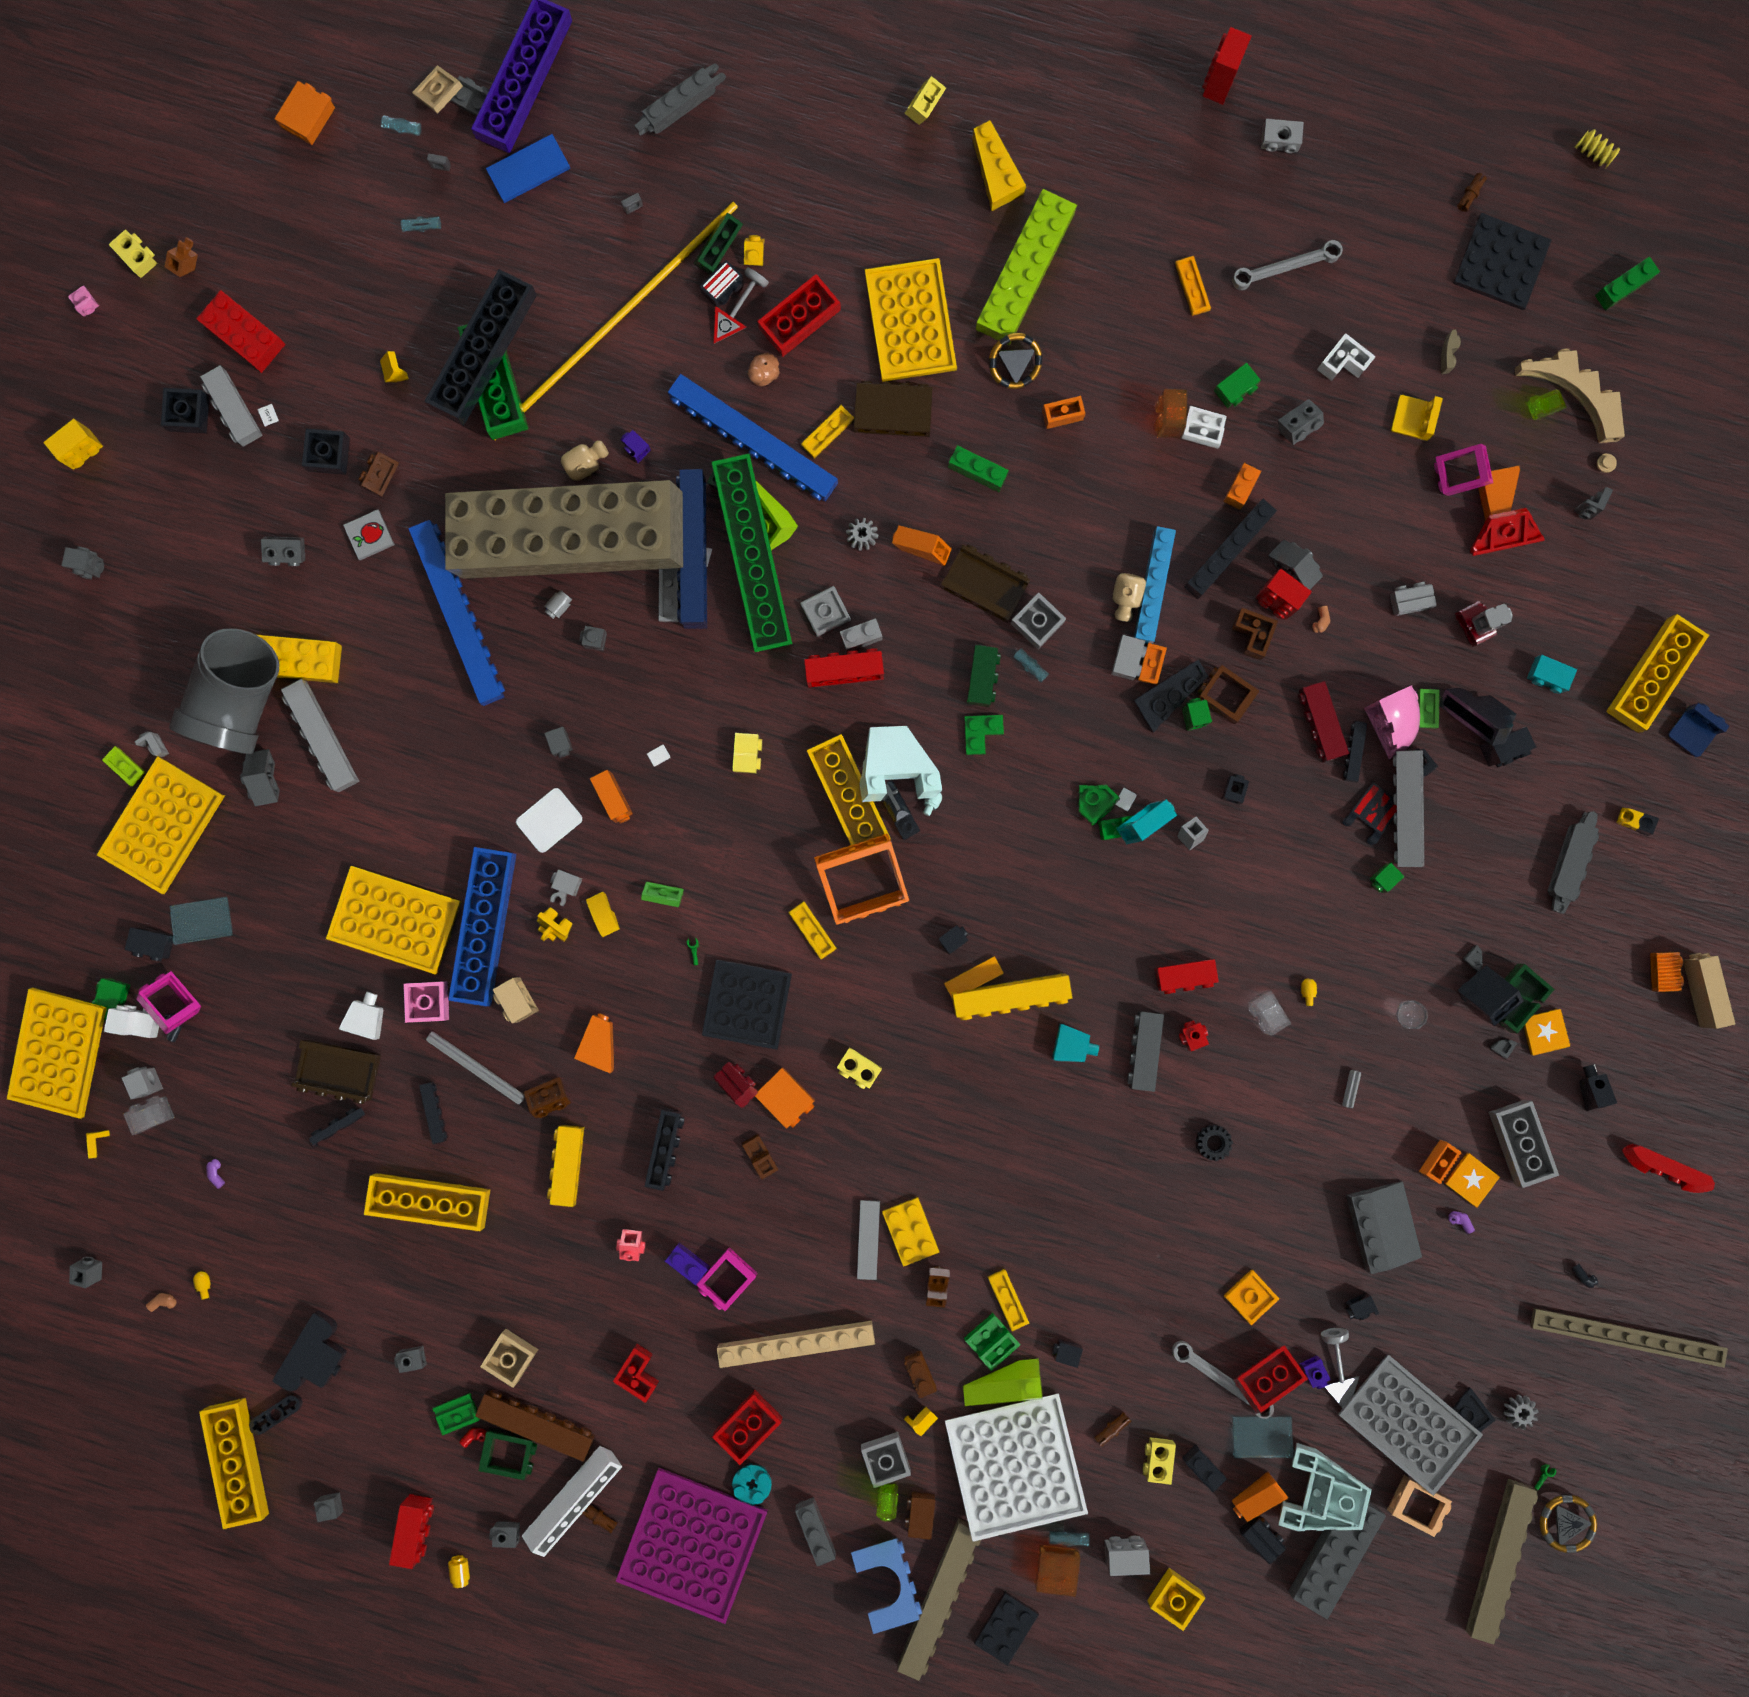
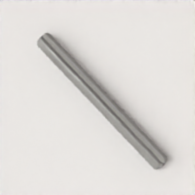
[426,1031,525,1104]

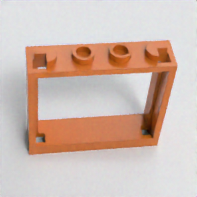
[814,833,909,925]

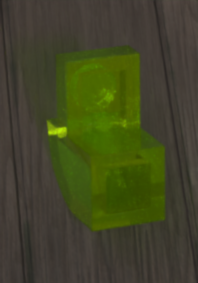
[1526,389,1567,420]

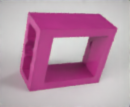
[1434,444,1493,496]
[136,971,201,1034]
[697,1247,758,1311]

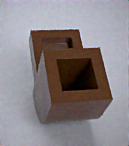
[926,1267,950,1308]

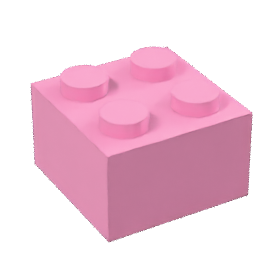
[404,982,449,1023]

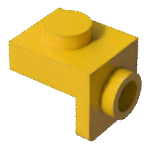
[744,235,765,266]

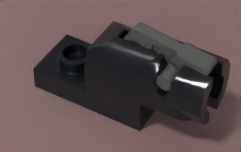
[882,780,920,840]

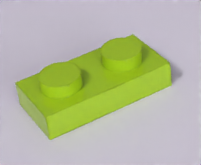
[102,746,146,786]

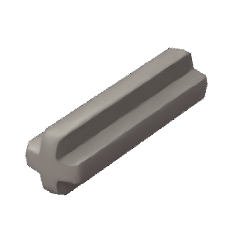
[1342,1070,1361,1108]

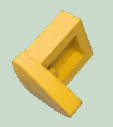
[380,351,409,382]
[86,1130,110,1159]
[904,1407,938,1436]

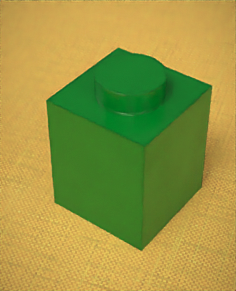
[1370,863,1405,893]

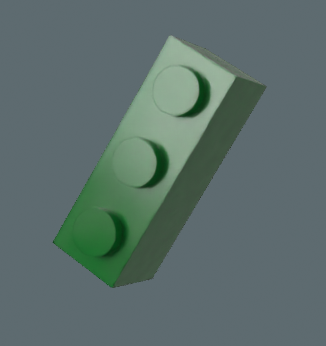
[1595,256,1660,311]
[948,445,1009,492]

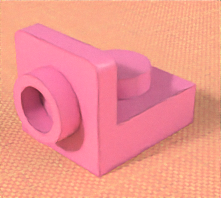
[68,286,99,316]

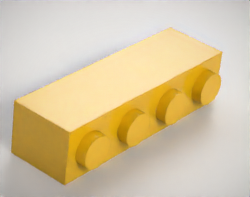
[547,1125,584,1207]

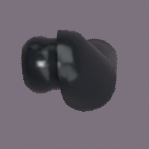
[164,1013,182,1042]
[1571,1264,1599,1288]

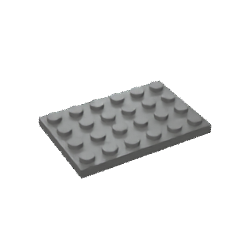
[1338,1354,1483,1496]

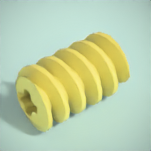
[1575,129,1620,169]

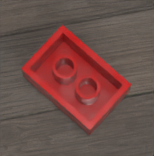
[1255,568,1312,620]
[1233,1345,1308,1414]
[712,1390,783,1465]
[389,1494,434,1569]

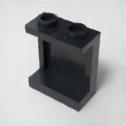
[1458,965,1523,1026]

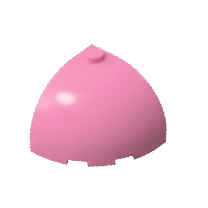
[1364,685,1420,759]

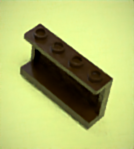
[854,381,933,437]
[941,544,1030,623]
[291,1040,381,1104]

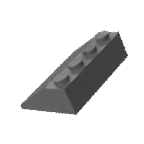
[1346,1181,1422,1274]

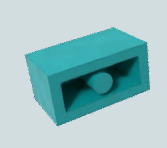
[1527,655,1577,694]

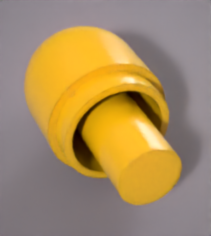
[1301,979,1317,1006]
[193,1272,211,1300]

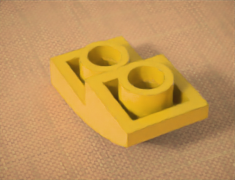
[586,892,620,937]

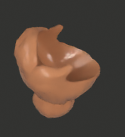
[748,353,780,386]

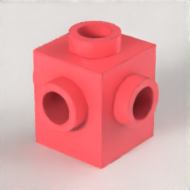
[616,1229,645,1261]

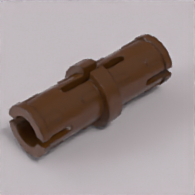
[1457,173,1487,212]
[1094,1411,1132,1447]
[582,1505,618,1534]

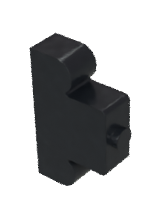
[1439,688,1517,746]
[272,1310,347,1391]

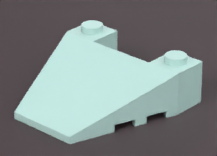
[859,726,942,802]
[1278,1443,1371,1531]

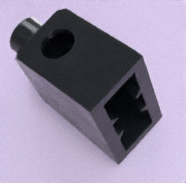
[1579,1064,1617,1111]

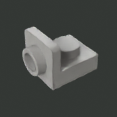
[135,732,169,757]

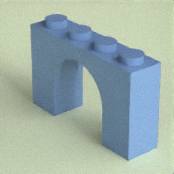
[851,1538,922,1634]

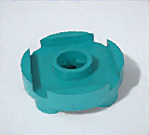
[732,1463,772,1505]

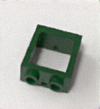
[478,1427,538,1480]

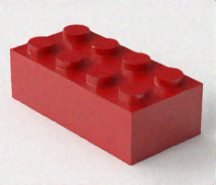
[1202,27,1252,105]
[757,274,841,357]
[196,290,286,373]
[804,649,884,688]

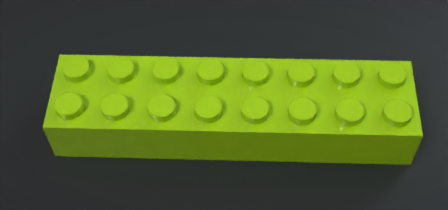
[976,189,1077,346]

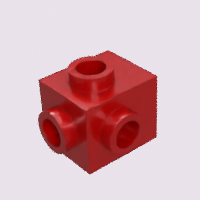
[1179,1020,1209,1051]

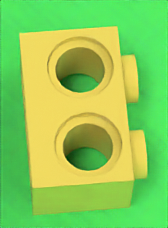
[905,76,946,125]
[109,229,158,278]
[837,1047,882,1089]
[1143,1437,1176,1485]

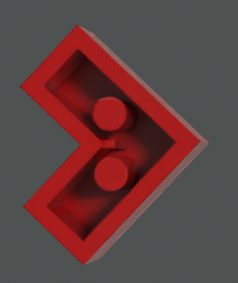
[613,1344,659,1403]

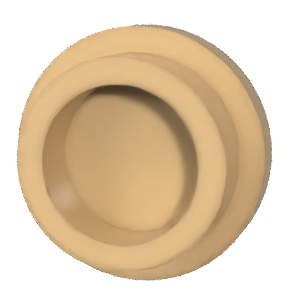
[1597,454,1617,473]

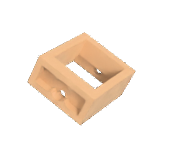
[1387,1474,1452,1537]

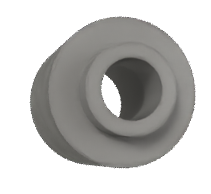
[544,590,572,619]

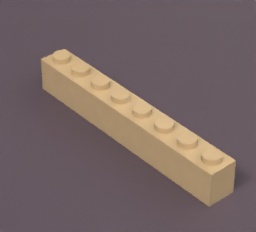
[717,1321,875,1368]

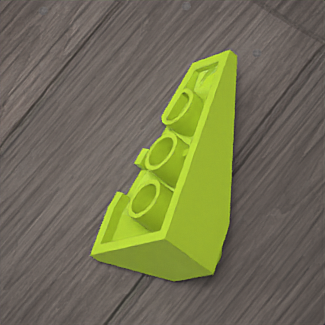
[755,480,798,550]
[963,1359,1043,1406]

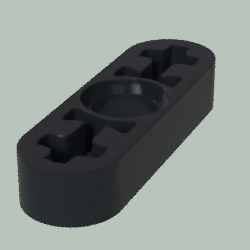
[249,1394,303,1435]

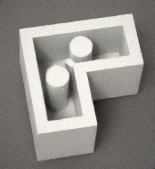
[1317,333,1375,381]
[104,1005,159,1038]

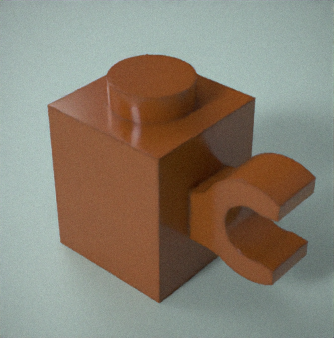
[165,237,198,277]

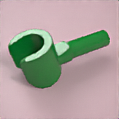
[687,938,699,965]
[1534,1464,1556,1490]

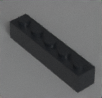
[1343,721,1367,783]
[419,1082,448,1144]

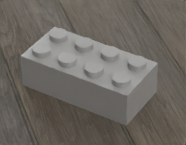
[1489,1099,1559,1188]

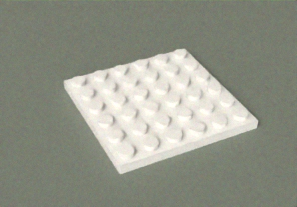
[945,1393,1088,1541]

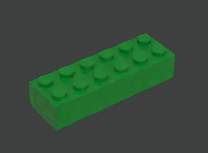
[458,324,529,440]

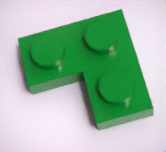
[964,715,1004,755]

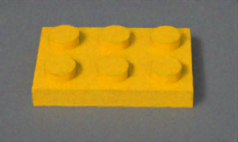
[882,1197,939,1267]

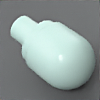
[923,793,942,816]

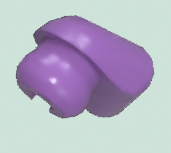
[206,1159,225,1189]
[1449,1211,1475,1234]

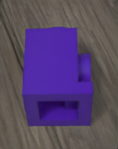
[620,430,651,463]
[1299,1355,1330,1389]

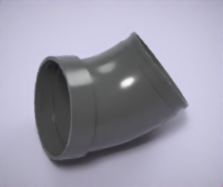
[169,629,279,754]

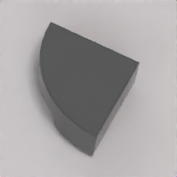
[1463,945,1483,972]
[1489,1039,1517,1059]

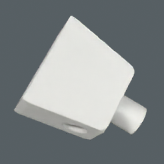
[339,992,383,1040]

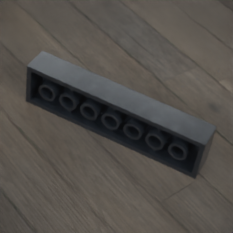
[424,269,537,426]

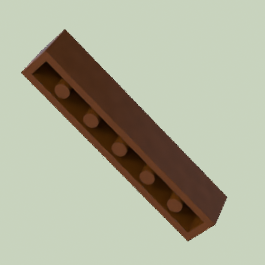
[475,1390,595,1462]

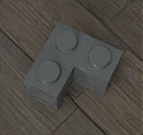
[1268,540,1323,590]
[240,749,280,806]

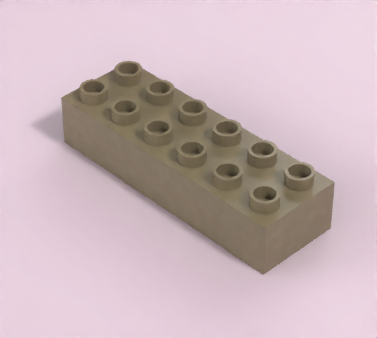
[445,480,683,579]

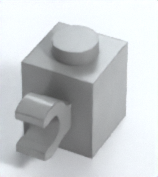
[550,870,583,906]

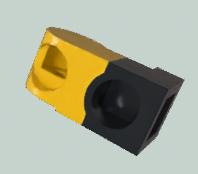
[1616,808,1659,836]

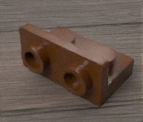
[358,451,399,497]
[524,1077,571,1118]

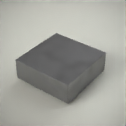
[427,153,451,171]
[621,193,643,214]

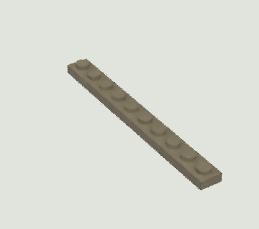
[1530,1308,1728,1368]

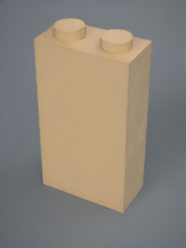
[1683,953,1735,1029]

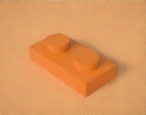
[1138,643,1167,685]

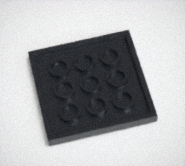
[1453,212,1552,310]
[702,960,792,1050]

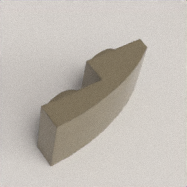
[1441,329,1461,374]

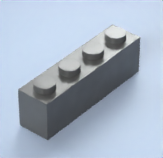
[1127,1011,1164,1092]

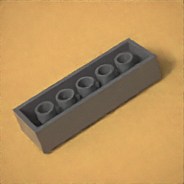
[1288,1503,1386,1620]

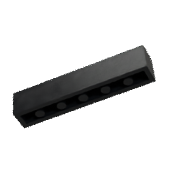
[1184,498,1277,599]

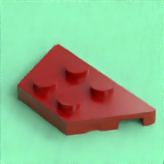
[1470,508,1544,556]

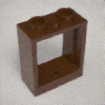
[1197,665,1259,724]

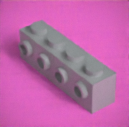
[200,365,263,447]

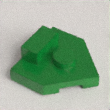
[1079,785,1120,826]

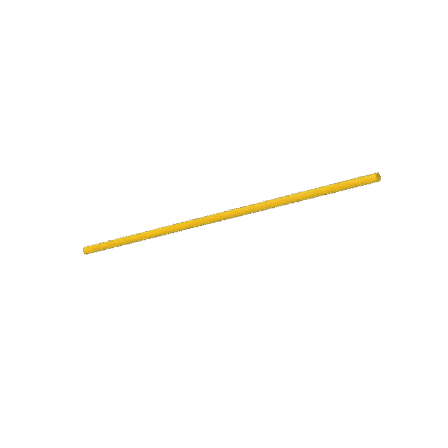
[494,202,738,441]

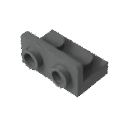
[450,76,489,117]
[1574,487,1613,520]

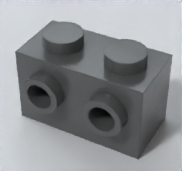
[1278,399,1324,445]
[261,536,305,566]
[62,546,104,580]

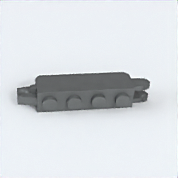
[635,63,726,136]
[1547,811,1599,914]

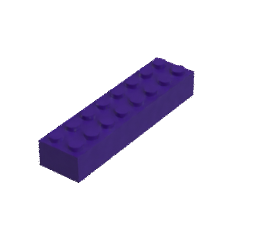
[471,0,572,154]

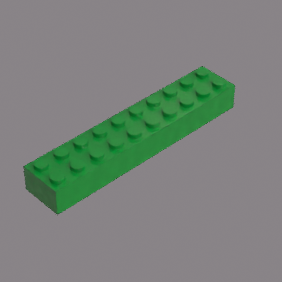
[712,454,792,653]

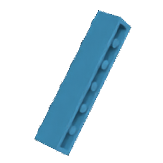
[1133,526,1176,645]

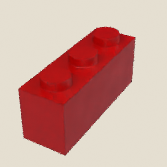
[1155,959,1219,994]

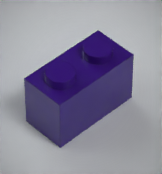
[665,1243,709,1285]

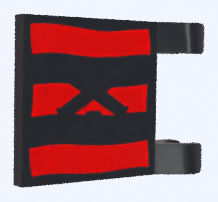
[1342,782,1397,846]

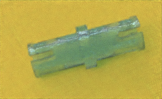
[381,115,422,136]
[401,216,441,232]
[1013,648,1049,683]
[1049,1531,1089,1547]

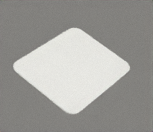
[516,788,582,853]

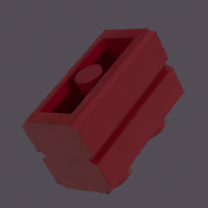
[713,1062,758,1108]

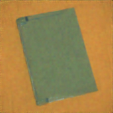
[170,897,233,945]
[1233,1417,1293,1458]

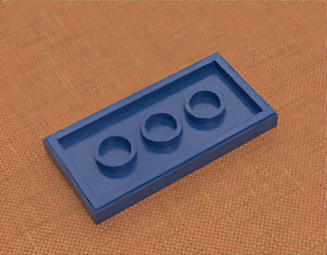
[486,134,571,203]

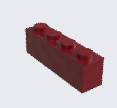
[1298,681,1349,762]

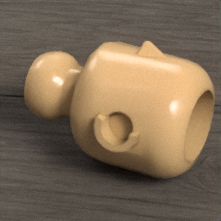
[561,441,609,481]
[1112,573,1146,622]

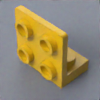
[1391,395,1443,441]

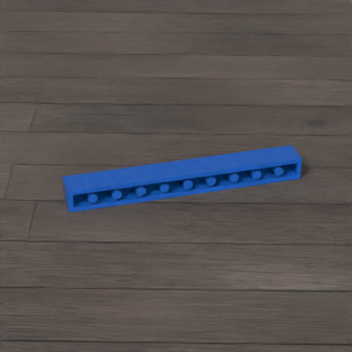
[668,374,838,502]
[408,520,505,706]

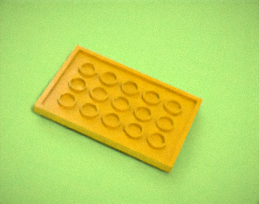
[865,258,957,382]
[97,756,225,894]
[326,866,462,974]
[7,988,107,1119]

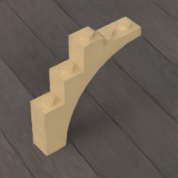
[1515,349,1625,443]

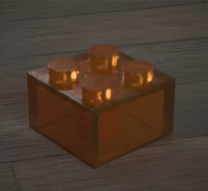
[1154,389,1187,438]
[1035,1545,1080,1597]

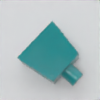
[1052,1023,1099,1062]

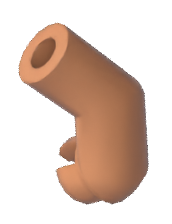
[1312,606,1330,633]
[146,1293,177,1312]

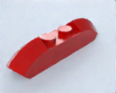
[1622,1144,1715,1193]

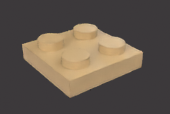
[412,65,463,114]

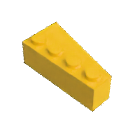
[972,120,1026,211]

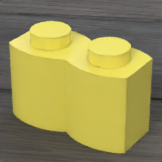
[733,733,762,774]

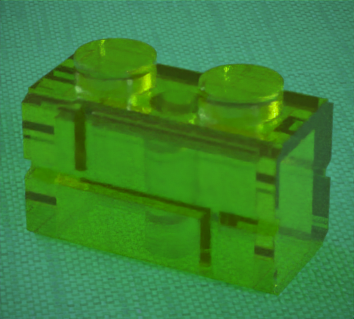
[876,1483,898,1521]

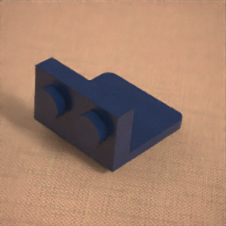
[1668,703,1730,757]

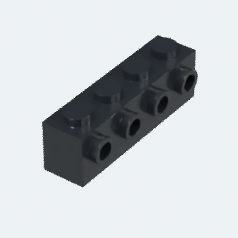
[644,1108,685,1191]

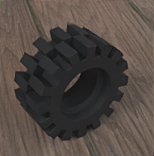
[1196,1125,1233,1161]

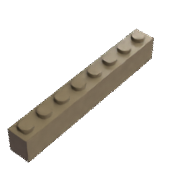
[1465,1479,1538,1645]
[897,1518,981,1681]

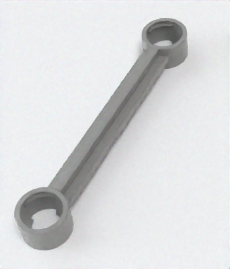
[1232,240,1343,290]
[1172,1341,1274,1419]

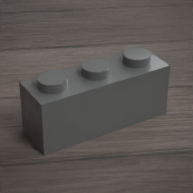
[795,1497,836,1567]

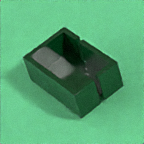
[1499,964,1555,1034]

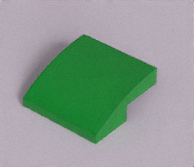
[964,1313,1020,1371]

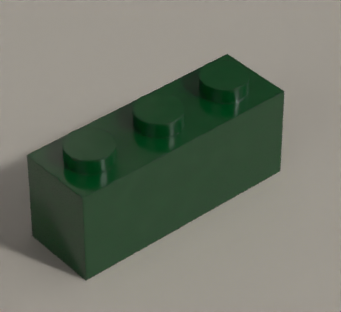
[693,213,743,275]
[967,645,1001,707]

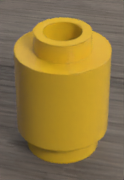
[448,1555,470,1588]

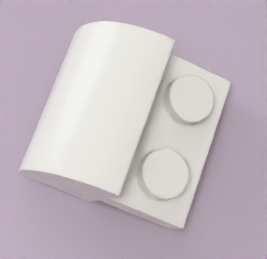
[1181,406,1227,449]

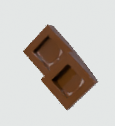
[742,1134,778,1179]

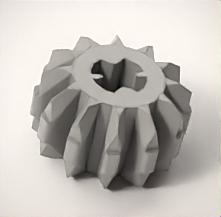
[846,518,878,551]
[1503,1395,1539,1430]

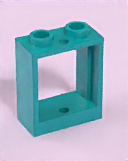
[1116,799,1177,845]

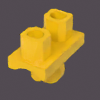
[537,907,572,942]

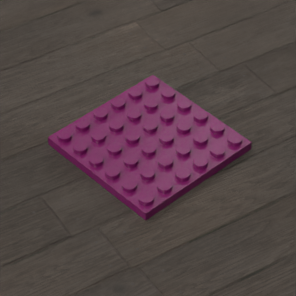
[615,1468,768,1624]

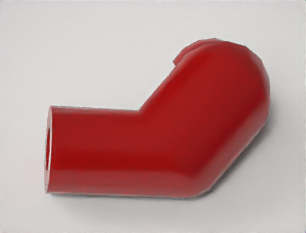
[459,1428,486,1448]

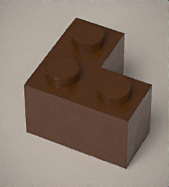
[1231,608,1278,660]

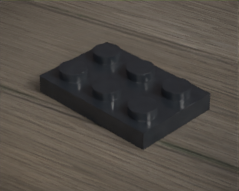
[974,1591,1039,1666]

